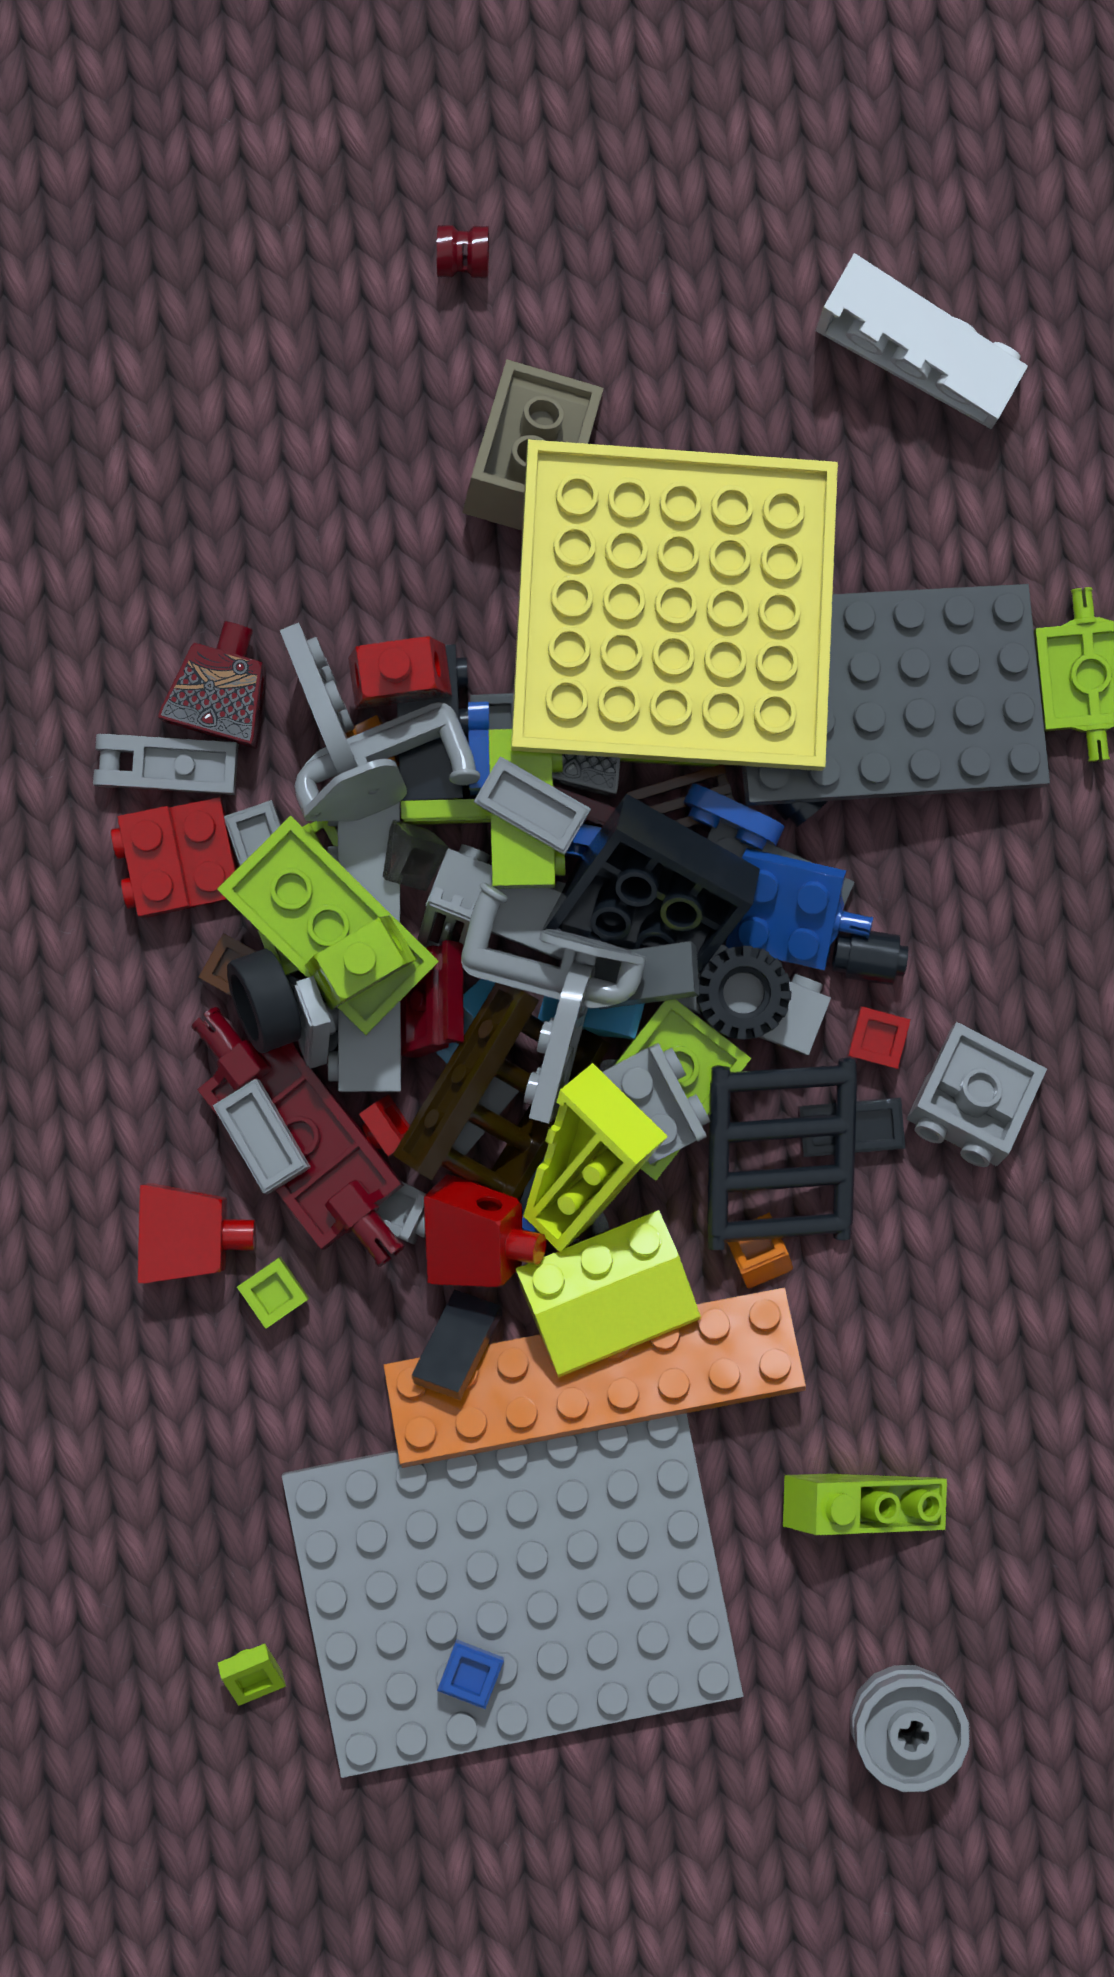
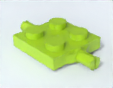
[1034,587,1114,762]

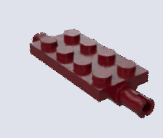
[191,1007,405,1267]

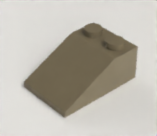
[462,359,604,530]

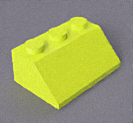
[516,1210,701,1378]

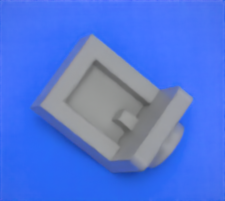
[377,1182,426,1245]

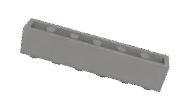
[328,802,401,1092]

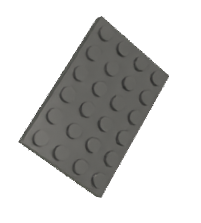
[742,584,1050,806]

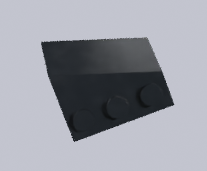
[542,794,760,973]

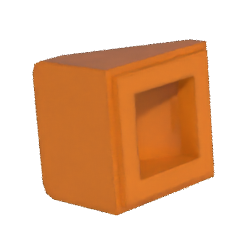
[727,1212,793,1289]

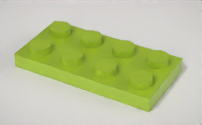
[217,815,439,1035]

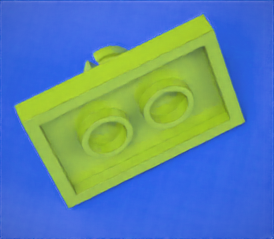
[614,999,751,1181]

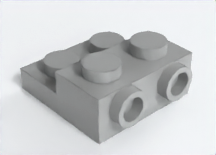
[906,1022,1047,1167]

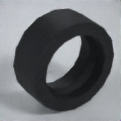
[227,949,302,1053]

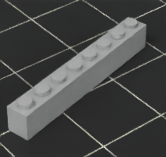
[425,844,831,1055]

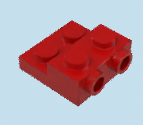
[111,797,237,918]

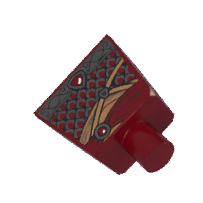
[158,621,266,749]

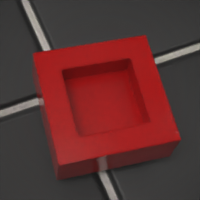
[847,1006,911,1069]
[359,1095,410,1156]

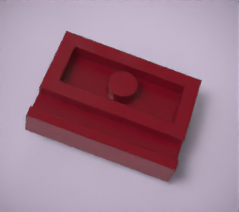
[400,939,464,1059]

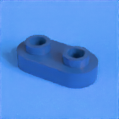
[683,783,785,851]

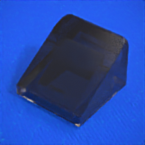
[383,820,448,891]

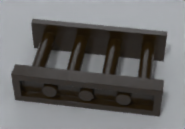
[393,983,611,1201]

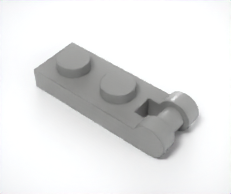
[93,734,239,795]

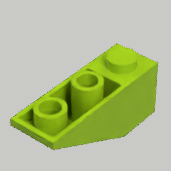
[783,1474,947,1535]

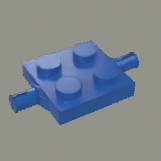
[726,848,874,970]

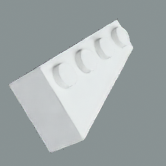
[815,253,1028,429]

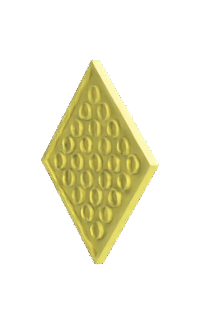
[511,439,838,771]

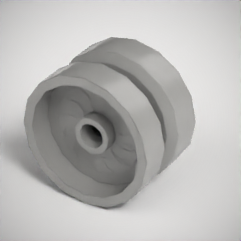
[850,1665,969,1792]

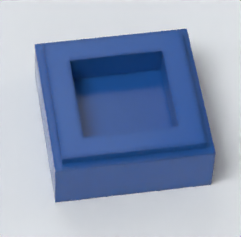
[437,1639,504,1709]

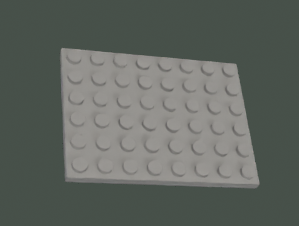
[282,1413,743,1778]

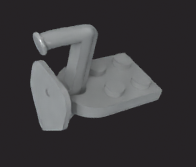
[280,623,480,821]
[461,883,647,1123]

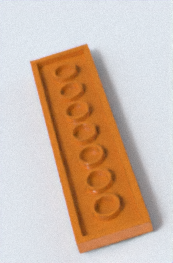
[384,1287,806,1468]

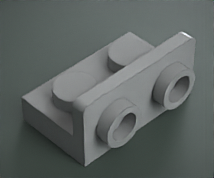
[602,1043,711,1164]

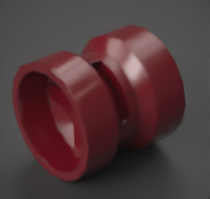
[437,225,489,278]

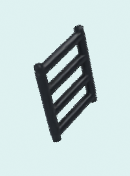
[707,1057,858,1251]

